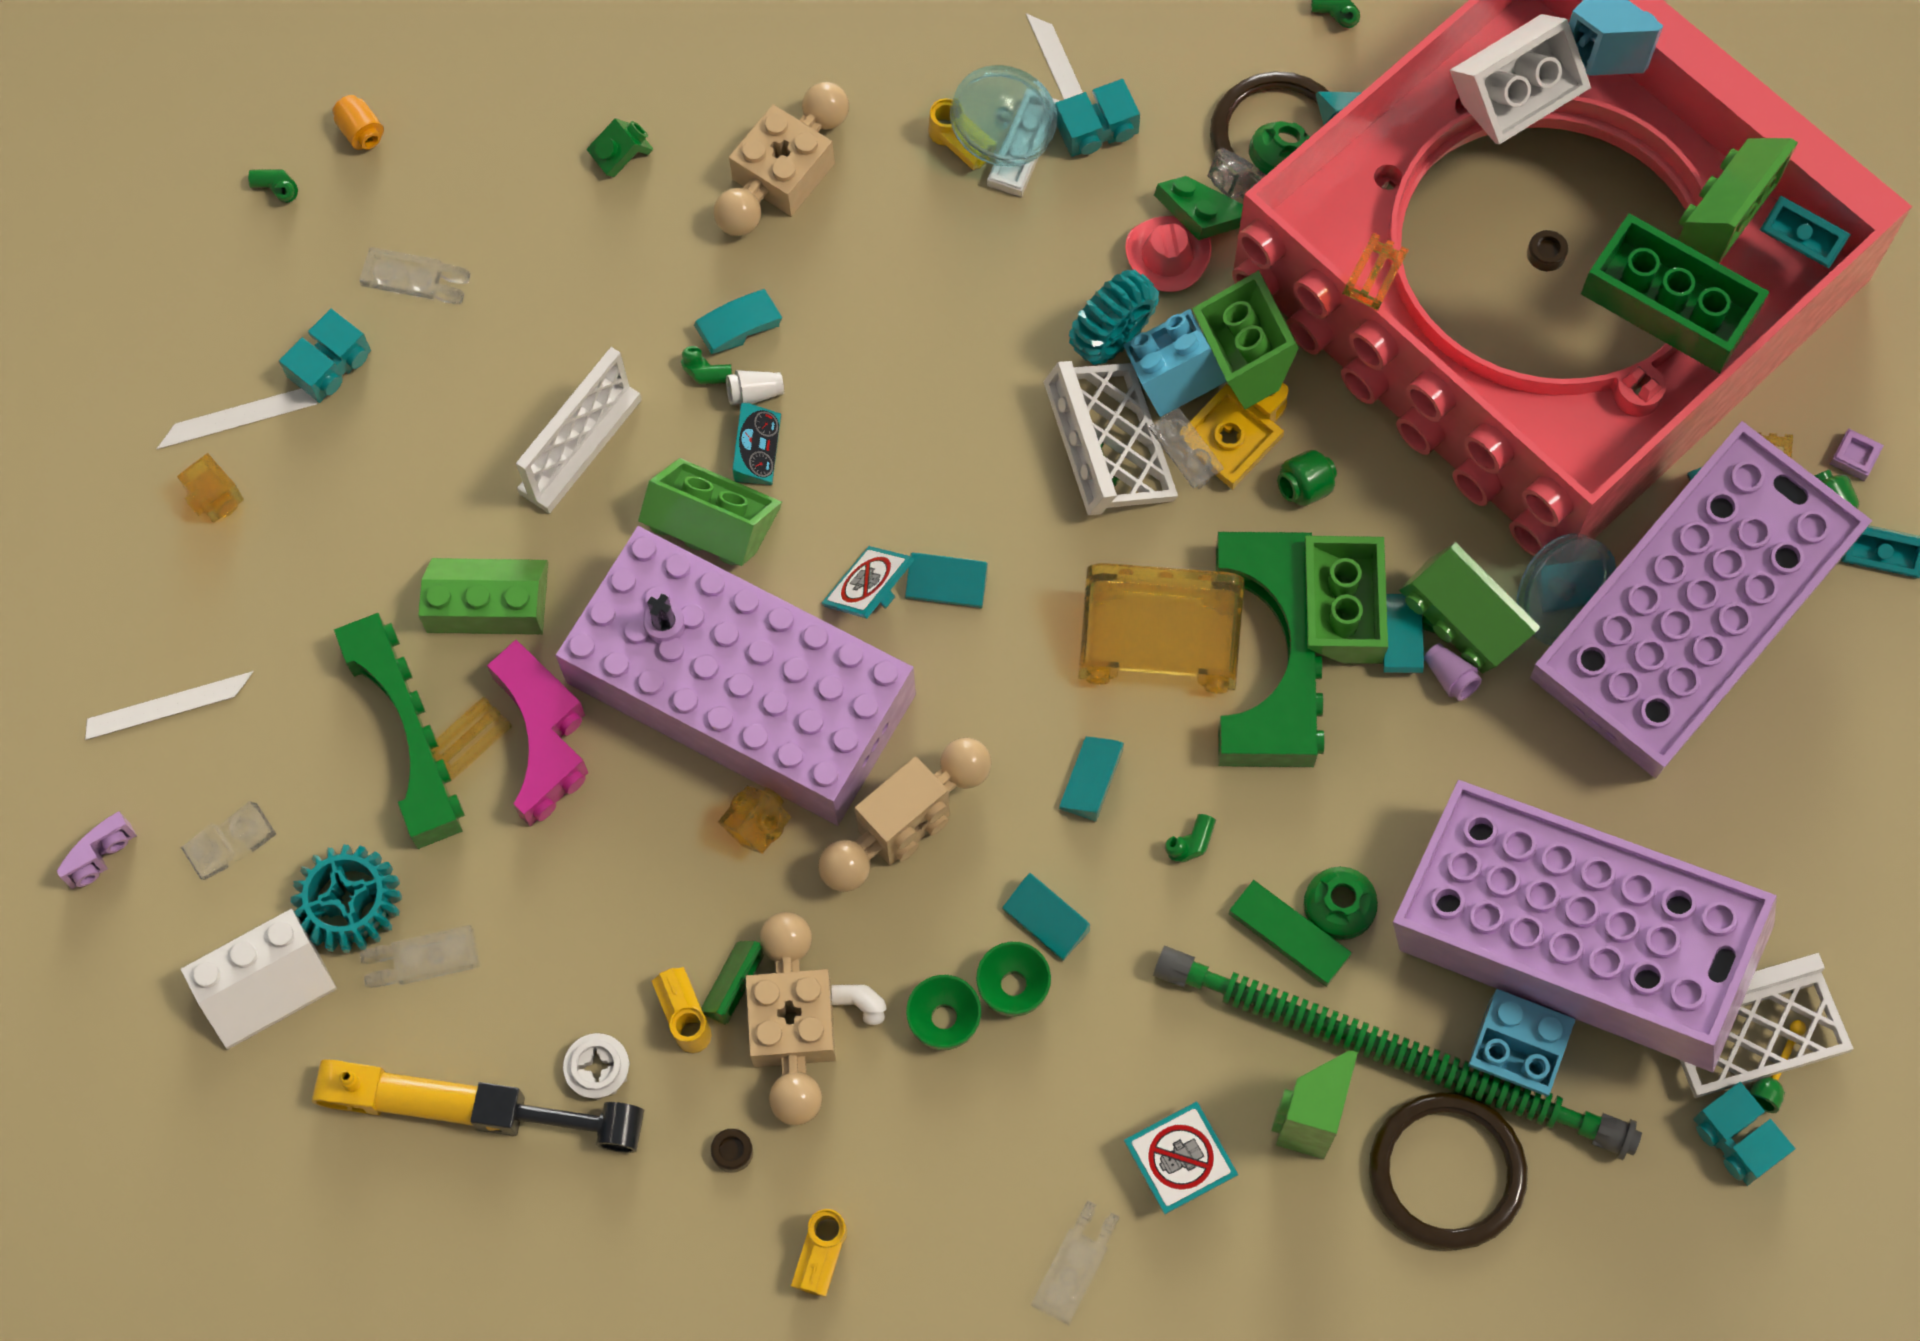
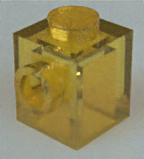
[177,453,244,523]

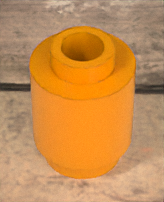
[332,95,384,150]

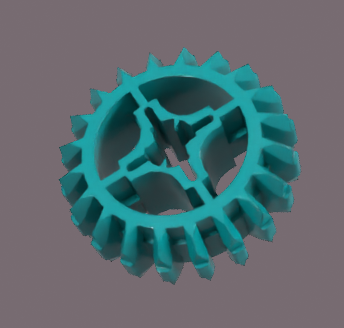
[1069,269,1159,365]
[290,844,402,953]

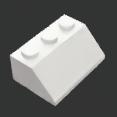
[1450,14,1591,145]
[181,909,337,1050]

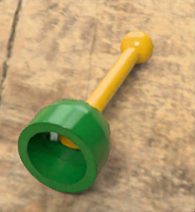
[1749,1020,1806,1113]

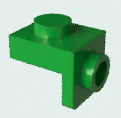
[586,118,653,177]

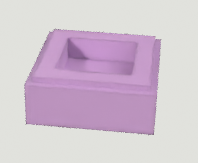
[1830,428,1884,481]

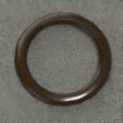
[1210,71,1329,188]
[1369,1092,1528,1250]

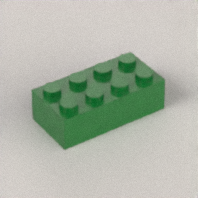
[1581,213,1769,374]

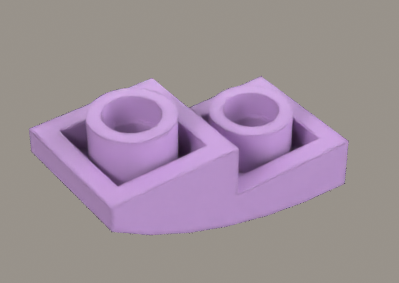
[57,811,137,889]

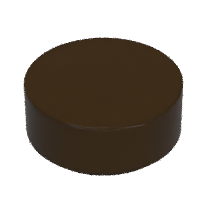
[1527,230,1568,272]
[711,1129,753,1173]

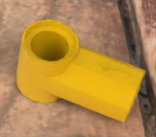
[928,98,996,170]
[651,967,712,1053]
[791,1209,847,1297]

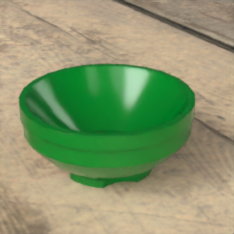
[1248,121,1310,175]
[1303,866,1378,940]
[976,941,1051,1017]
[906,975,981,1050]

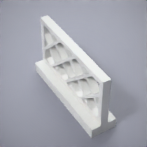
[516,347,642,514]
[1043,361,1178,515]
[1680,953,1853,1098]

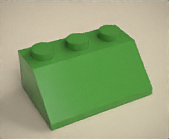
[1678,138,1798,263]
[1192,270,1299,409]
[638,458,782,566]
[1305,536,1388,664]
[1399,542,1540,674]
[418,558,548,635]
[1271,1050,1358,1159]

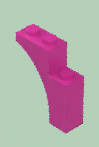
[487,640,588,826]

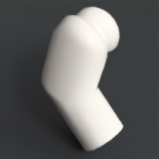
[832,985,887,1025]

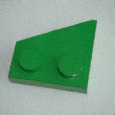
[1154,176,1243,240]

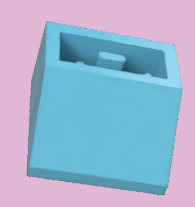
[1569,0,1663,76]
[1123,309,1227,417]
[1468,989,1576,1097]

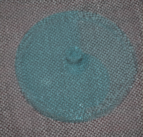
[950,65,1057,167]
[1516,533,1616,646]

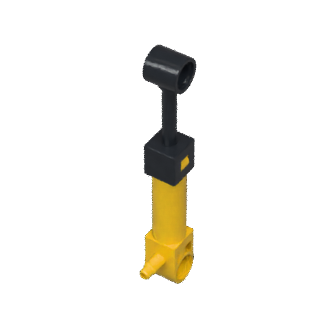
[312,1059,645,1153]

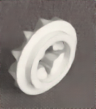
[563,1033,630,1100]

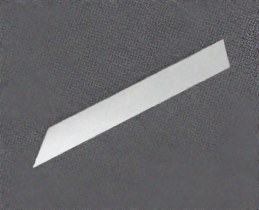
[1026,13,1083,99]
[157,388,317,449]
[85,671,254,740]

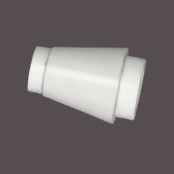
[726,370,784,408]

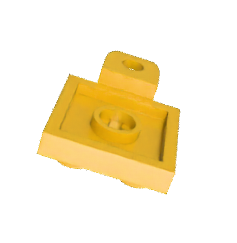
[1175,383,1289,490]

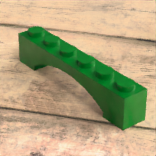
[334,613,465,849]

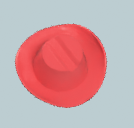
[1125,216,1211,292]

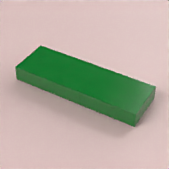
[1228,880,1352,987]

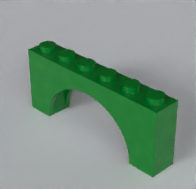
[1215,532,1324,767]

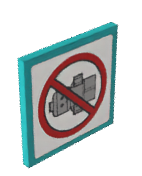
[822,546,915,619]
[1124,1101,1238,1215]

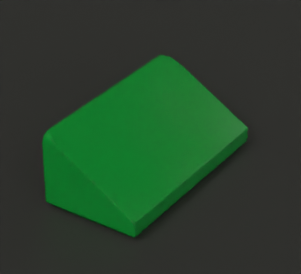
[701,941,764,1025]

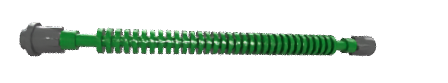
[1153,945,1642,1161]

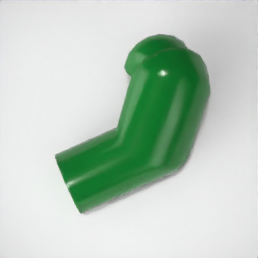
[1311,0,1360,28]
[248,169,298,203]
[681,346,732,384]
[1165,814,1216,863]

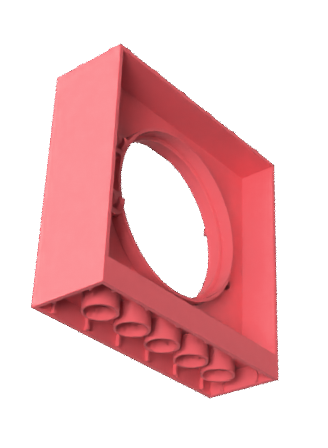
[1232,0,1912,562]

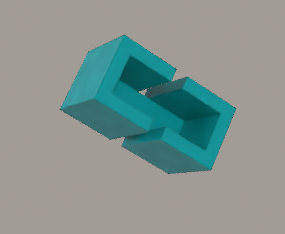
[1055,79,1140,157]
[279,308,371,403]
[1693,1081,1796,1186]

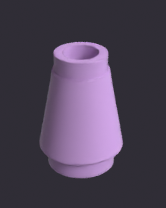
[1424,643,1482,701]

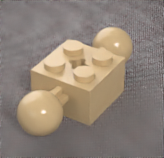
[714,82,849,236]
[818,737,992,892]
[746,912,836,1125]

